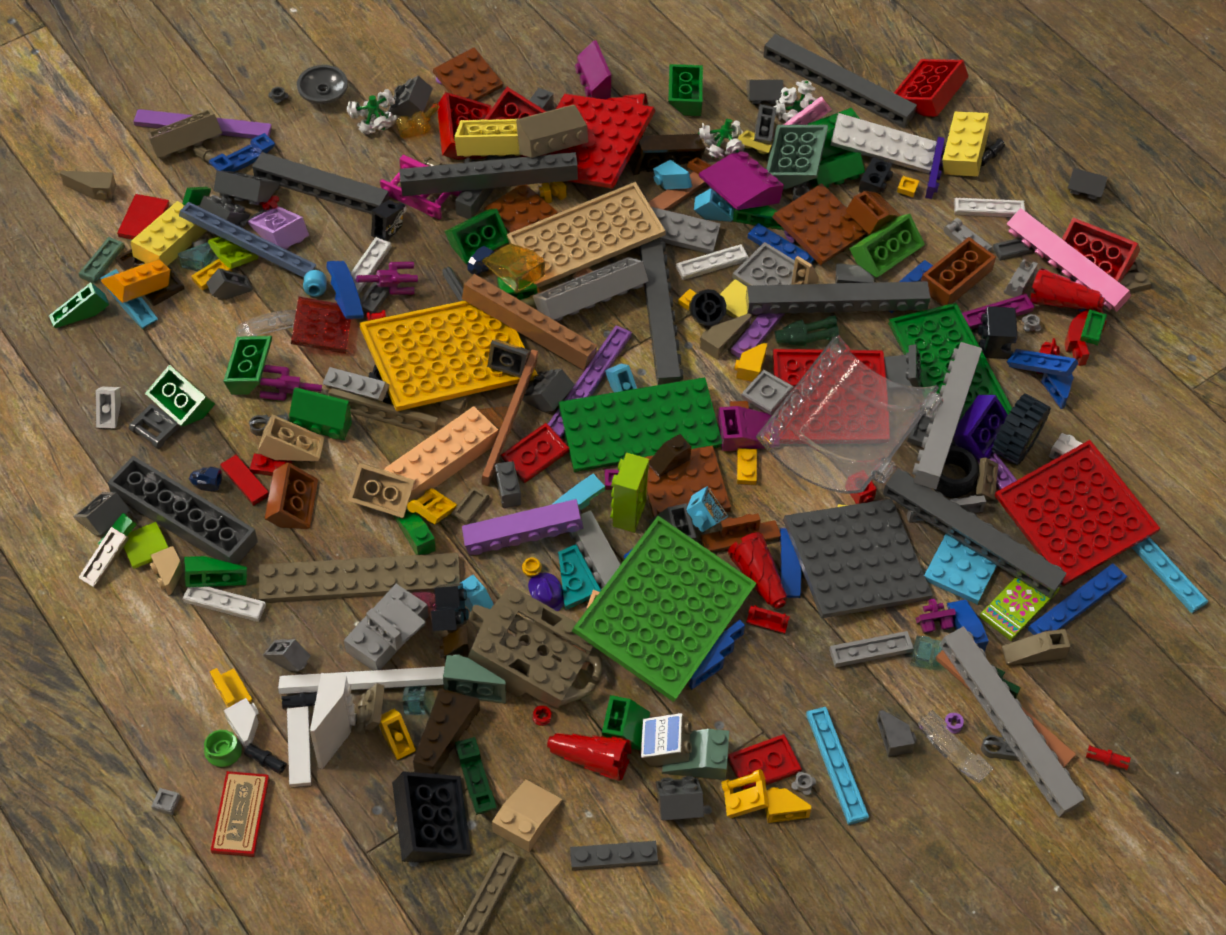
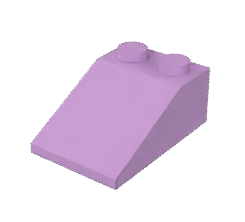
[248,206,309,250]

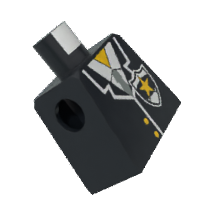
[371,200,407,241]

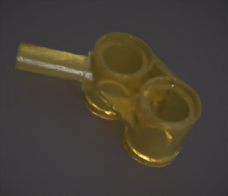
[395,103,440,139]

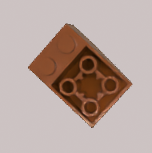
[845,191,901,235]

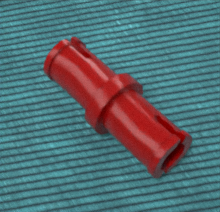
[1086,745,1131,770]

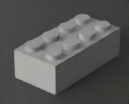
[344,584,429,671]

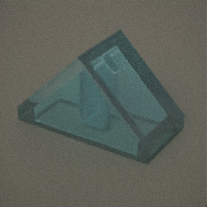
[178,242,215,271]
[403,686,426,715]

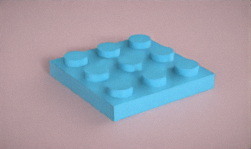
[924,534,997,605]

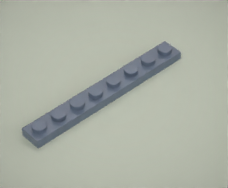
[179,202,316,277]

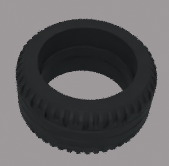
[934,446,979,497]

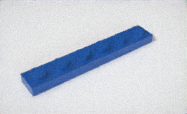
[1028,563,1127,635]

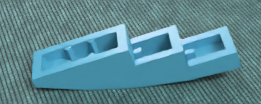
[101,269,158,329]
[553,474,605,510]

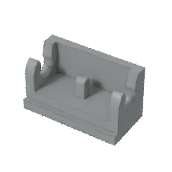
[1004,259,1038,297]

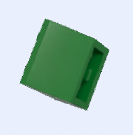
[602,695,650,751]

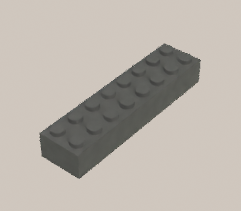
[107,456,258,565]

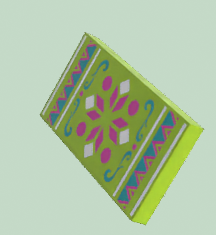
[979,578,1060,641]

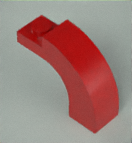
[1065,308,1107,366]

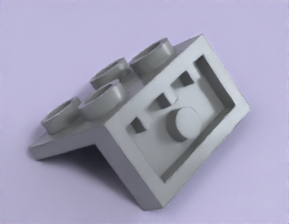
[366,598,425,650]

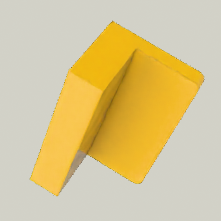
[209,668,252,708]

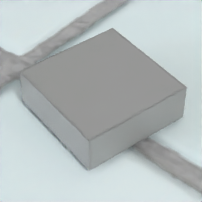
[151,788,181,815]

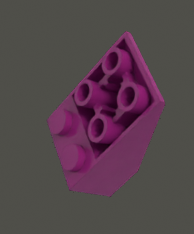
[718,406,779,451]

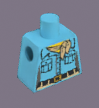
[686,486,728,532]

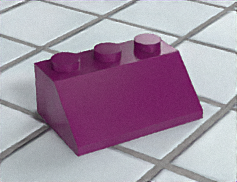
[575,40,611,100]

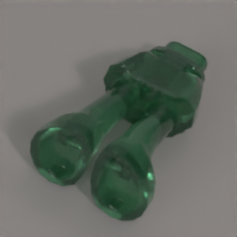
[775,315,840,347]

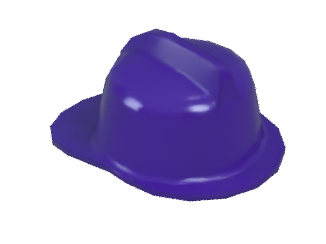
[528,572,564,611]

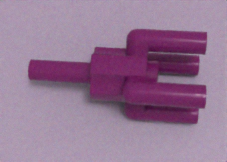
[356,262,418,295]
[260,365,322,401]

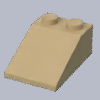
[257,414,325,461]
[348,463,415,518]
[492,780,562,852]

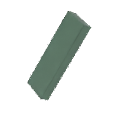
[79,237,125,284]

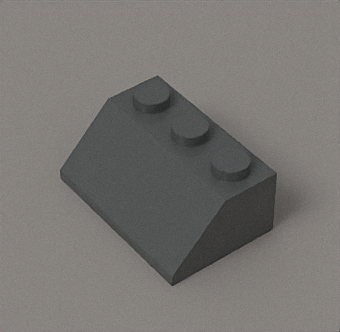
[213,170,280,205]

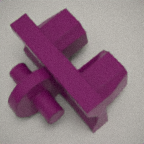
[915,599,956,633]

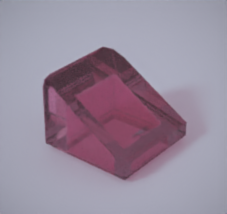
[411,592,436,609]

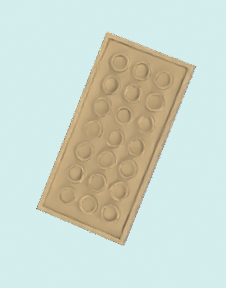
[507,182,666,288]

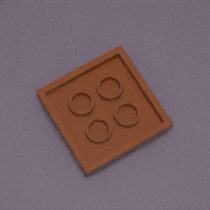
[433,47,503,101]
[484,185,558,234]

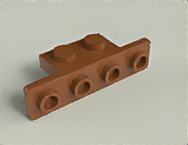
[701,513,781,552]

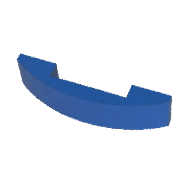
[209,133,275,171]
[780,528,801,598]

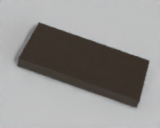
[115,249,185,306]

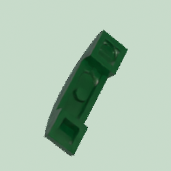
[455,737,497,815]

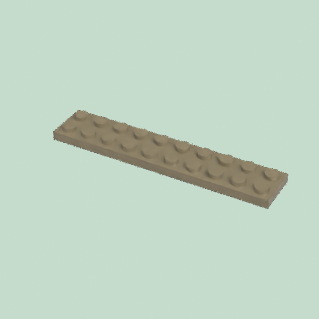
[259,553,460,603]

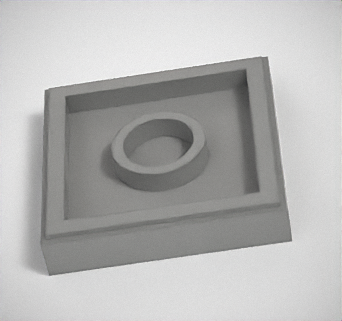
[741,369,794,415]

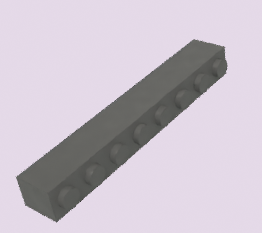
[252,152,389,214]

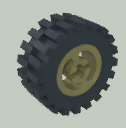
[992,393,1051,465]

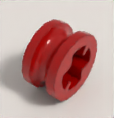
[532,705,552,726]

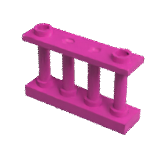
[380,155,462,220]

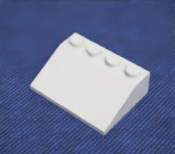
[310,673,357,769]

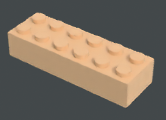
[384,406,499,502]

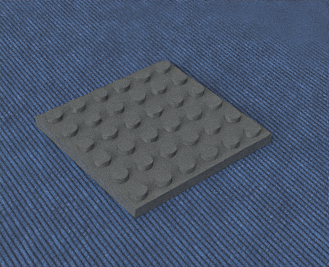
[783,499,933,619]

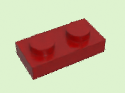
[250,453,292,476]

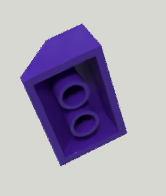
[953,395,1008,461]

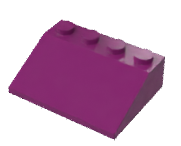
[699,151,784,210]

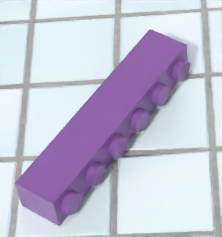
[462,499,584,555]

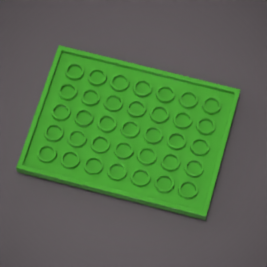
[572,516,756,702]

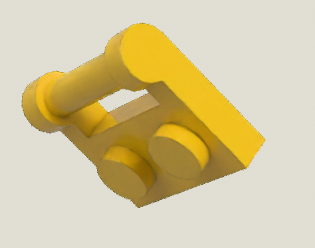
[407,488,457,524]
[721,769,769,818]

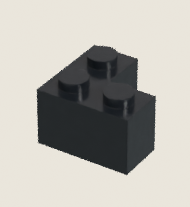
[431,583,469,631]

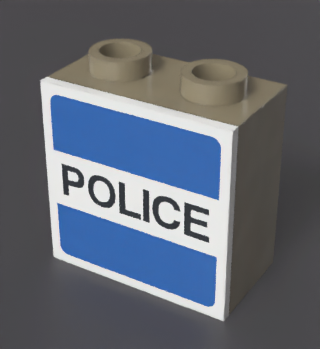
[641,713,693,767]

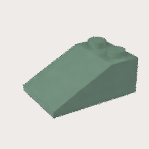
[443,655,506,704]
[662,729,729,780]

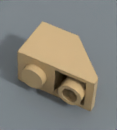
[150,546,183,596]

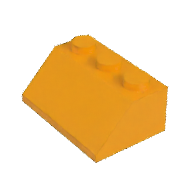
[101,259,170,303]

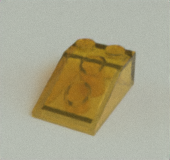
[482,243,545,293]

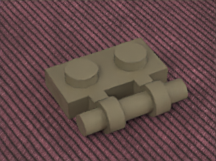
[356,683,384,735]

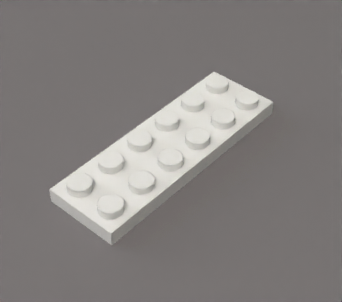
[831,113,937,174]

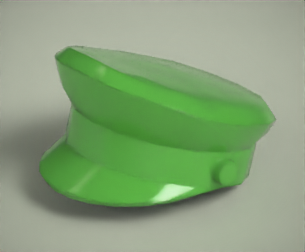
[204,730,242,767]

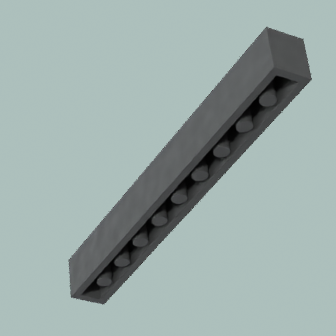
[763,34,917,129]
[455,88,554,219]
[399,152,578,196]
[639,237,683,385]
[746,281,930,315]
[883,468,1067,599]

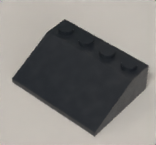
[392,771,471,863]

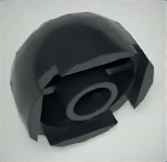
[689,289,727,326]

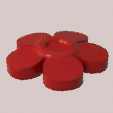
[260,196,279,210]

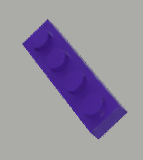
[925,137,946,199]

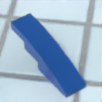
[326,261,364,319]
[689,620,745,690]

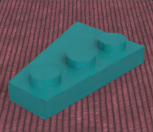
[558,544,601,610]

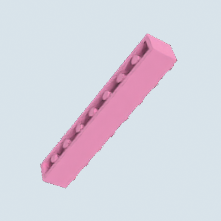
[1007,208,1131,312]

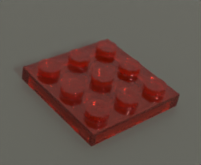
[291,296,351,354]

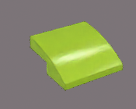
[208,236,259,269]
[123,522,168,569]

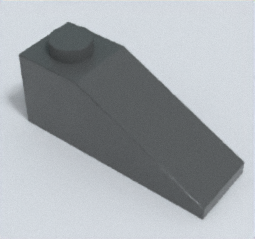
[754,104,776,144]

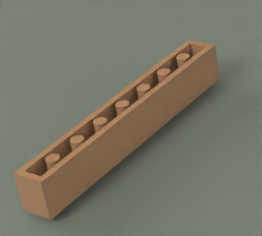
[462,274,597,370]

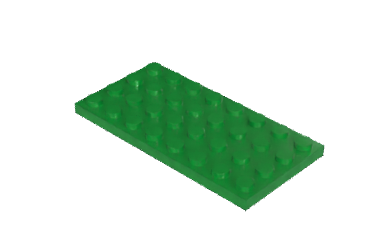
[888,303,1012,423]
[559,377,722,472]

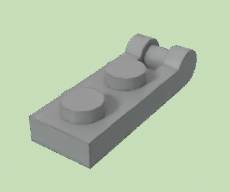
[943,218,992,252]

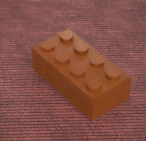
[921,237,996,306]

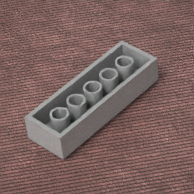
[533,257,648,321]

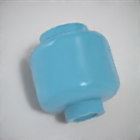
[303,270,327,297]

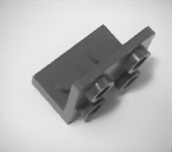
[835,264,874,284]
[884,345,921,391]

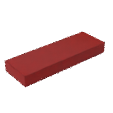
[220,455,269,506]

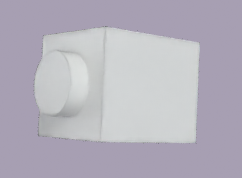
[96,387,121,428]
[224,698,259,749]

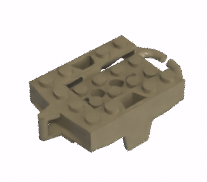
[468,585,602,709]

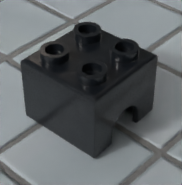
[978,306,1018,359]

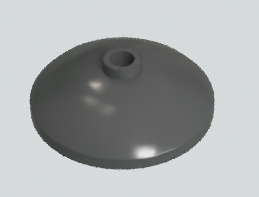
[297,65,348,104]

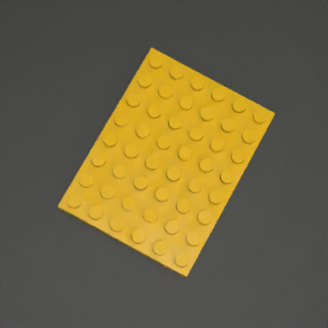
[360,300,538,412]

